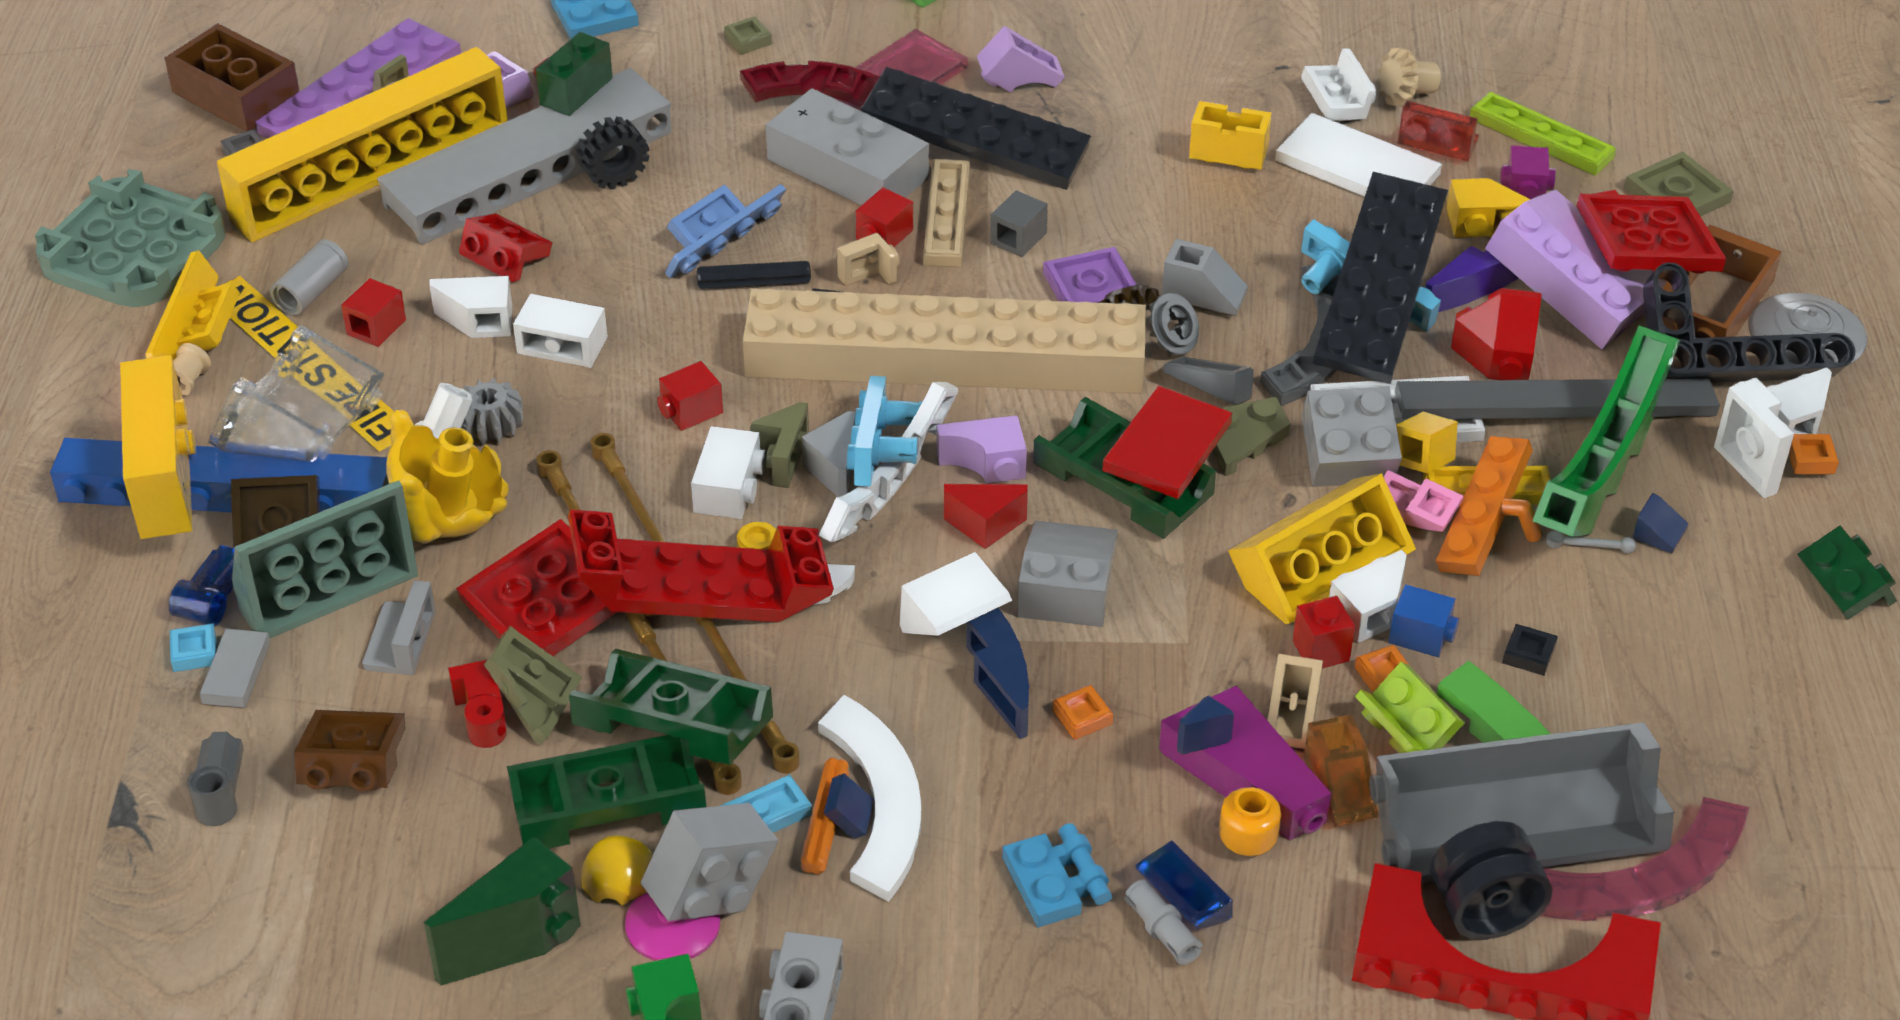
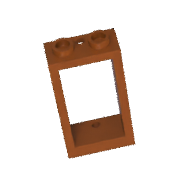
[1662,224,1782,357]

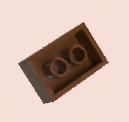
[164,23,300,132]

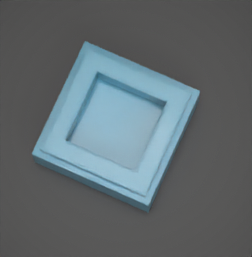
[169,623,217,672]

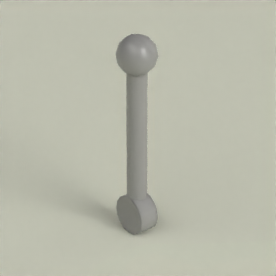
[1546,531,1636,554]

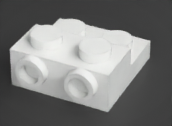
[1714,378,1794,498]

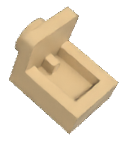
[837,233,899,286]

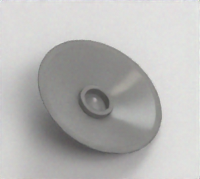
[1748,293,1867,364]

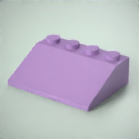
[1485,190,1666,350]

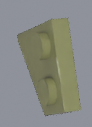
[1213,397,1290,476]
[484,626,582,745]

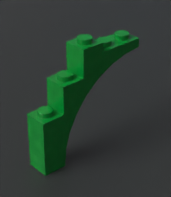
[1532,325,1680,537]

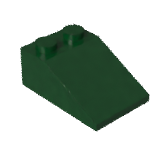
[424,837,581,986]

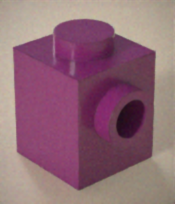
[1500,145,1556,199]

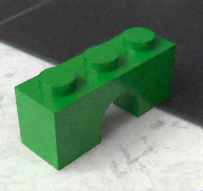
[625,953,702,1020]

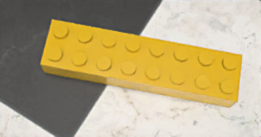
[217,47,507,243]

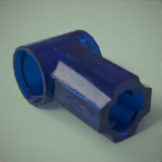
[169,545,234,626]

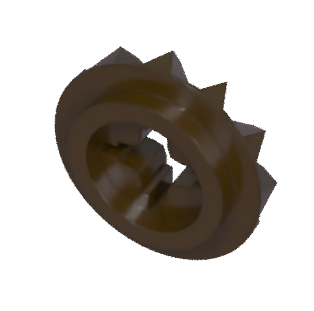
[1099,285,1160,311]

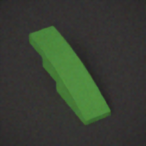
[1437,660,1551,743]

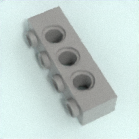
[759,932,844,1020]

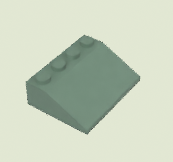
[232,480,418,639]

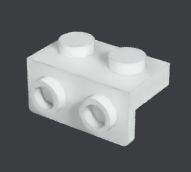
[1301,49,1376,122]

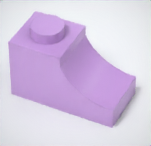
[977,26,1065,92]
[936,415,1027,483]

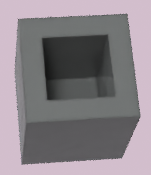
[990,190,1048,257]

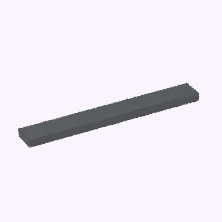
[1395,378,1720,419]

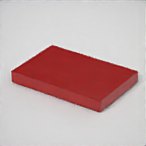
[1102,385,1233,499]

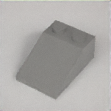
[1018,520,1118,627]

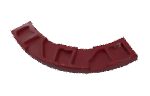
[740,61,880,107]

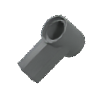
[188,731,244,826]

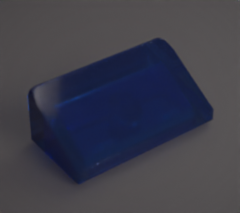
[1136,840,1233,929]

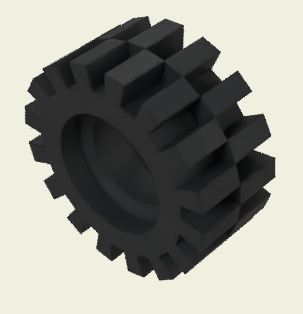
[576,116,650,189]

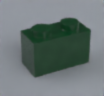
[536,31,613,116]

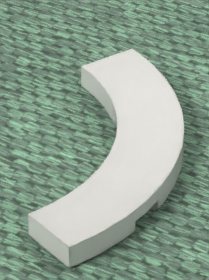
[819,382,958,542]
[818,695,921,902]

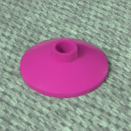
[625,892,720,961]

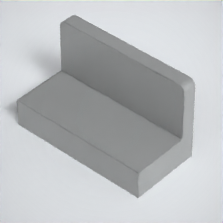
[362,581,436,675]

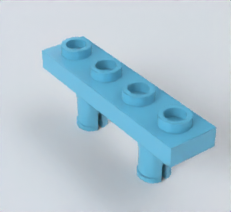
[1301,219,1441,332]
[847,376,923,486]

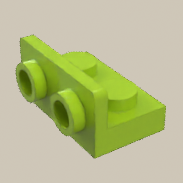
[1355,662,1464,753]

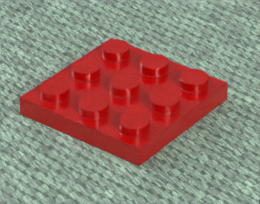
[1576,193,1726,274]
[456,519,617,656]

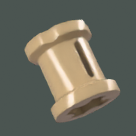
[173,343,211,395]

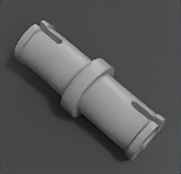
[1124,879,1203,965]

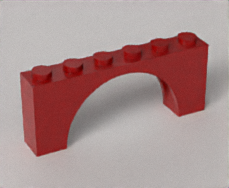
[1351,863,1661,1020]

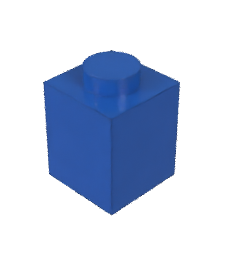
[1388,584,1460,658]

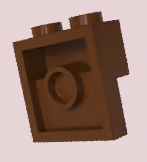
[294,710,406,792]

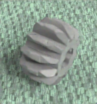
[461,378,523,445]

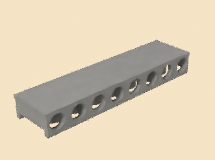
[377,68,672,245]

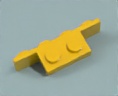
[145,250,240,361]

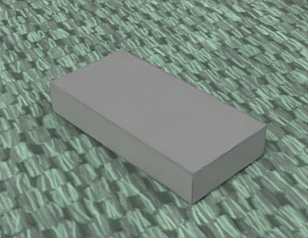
[200,629,270,708]

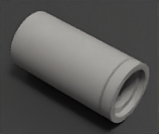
[270,239,348,316]

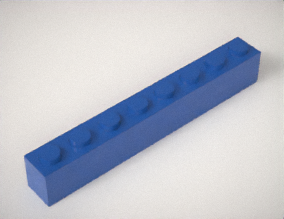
[50,438,389,513]

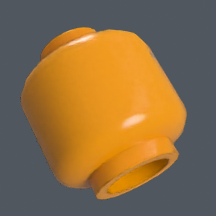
[1219,787,1281,856]

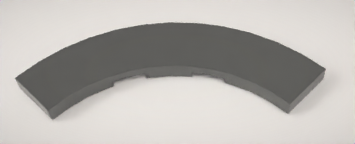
[1260,263,1339,406]

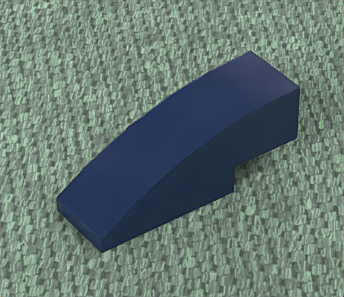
[966,608,1029,739]

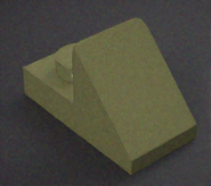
[750,402,809,488]

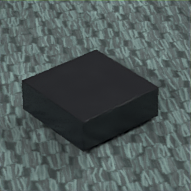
[1502,624,1558,676]

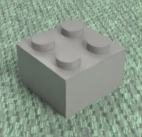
[1301,386,1402,487]
[641,803,778,921]

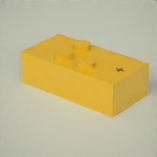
[120,355,196,539]

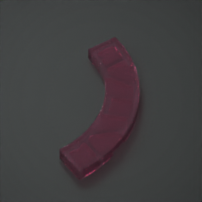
[1541,797,1749,921]

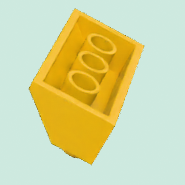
[1228,473,1416,624]

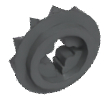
[1146,293,1199,356]

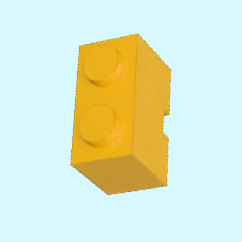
[1189,101,1272,170]

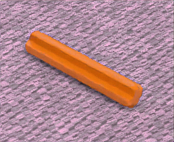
[800,757,849,875]

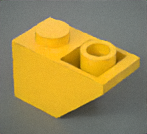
[1446,178,1531,238]

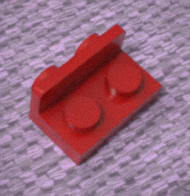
[459,213,553,282]

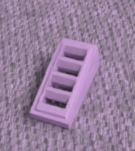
[487,52,533,108]

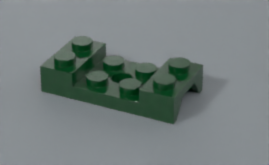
[1033,396,1216,539]
[569,648,773,765]
[507,735,707,849]

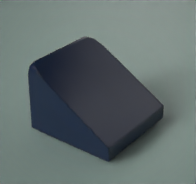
[1633,493,1689,553]
[1177,695,1234,755]

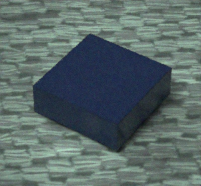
[824,773,874,839]

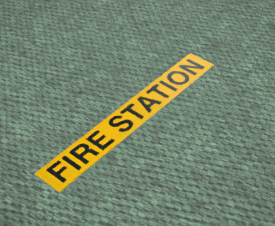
[225,276,394,452]

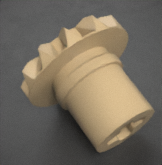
[1376,48,1441,106]

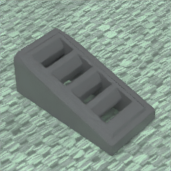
[1164,356,1254,405]

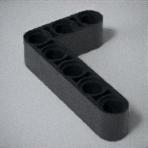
[1643,262,1856,383]

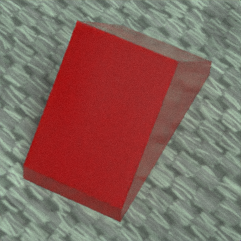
[944,484,1028,549]

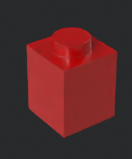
[855,187,913,247]
[341,278,406,347]
[657,361,723,431]
[1292,596,1355,669]

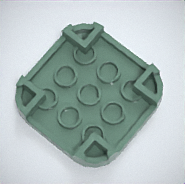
[35,169,225,307]

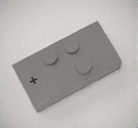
[766,89,929,205]

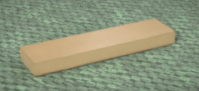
[923,159,970,267]

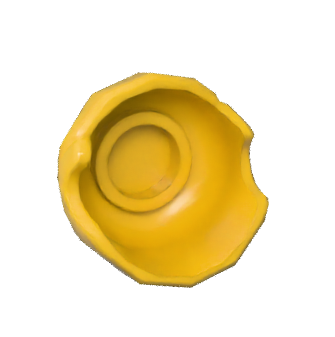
[581,835,653,905]

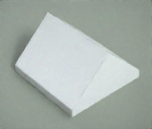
[900,552,1012,636]

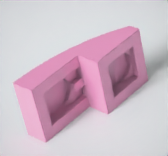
[1384,470,1463,532]

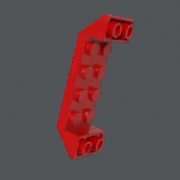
[568,509,834,622]

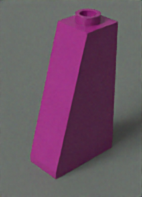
[1159,686,1331,841]

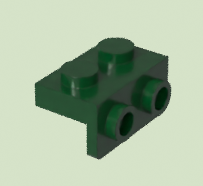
[1797,525,1897,620]

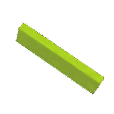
[1469,92,1616,176]

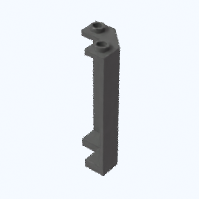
[1370,722,1674,883]

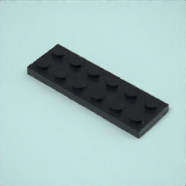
[861,67,1091,190]
[1313,171,1448,384]

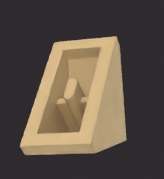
[1268,653,1323,750]

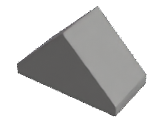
[802,411,856,497]

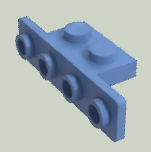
[665,184,786,278]

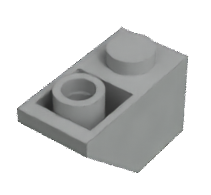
[1162,239,1248,316]

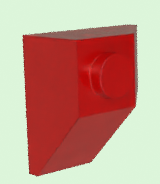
[1451,288,1542,380]

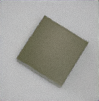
[724,16,772,55]

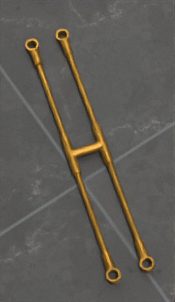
[536,433,800,795]

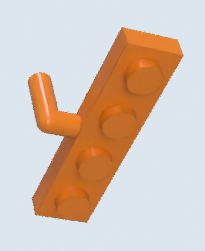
[1436,436,1543,576]

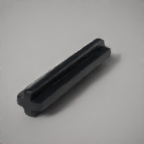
[697,261,811,289]

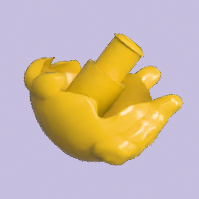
[386,410,509,544]

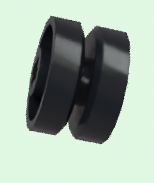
[1430,821,1553,940]

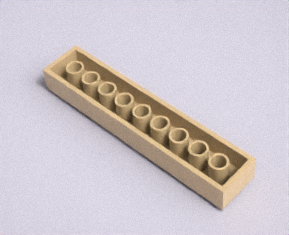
[743,289,1146,393]

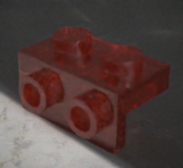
[1398,101,1479,162]

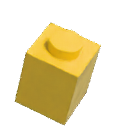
[1396,412,1458,474]

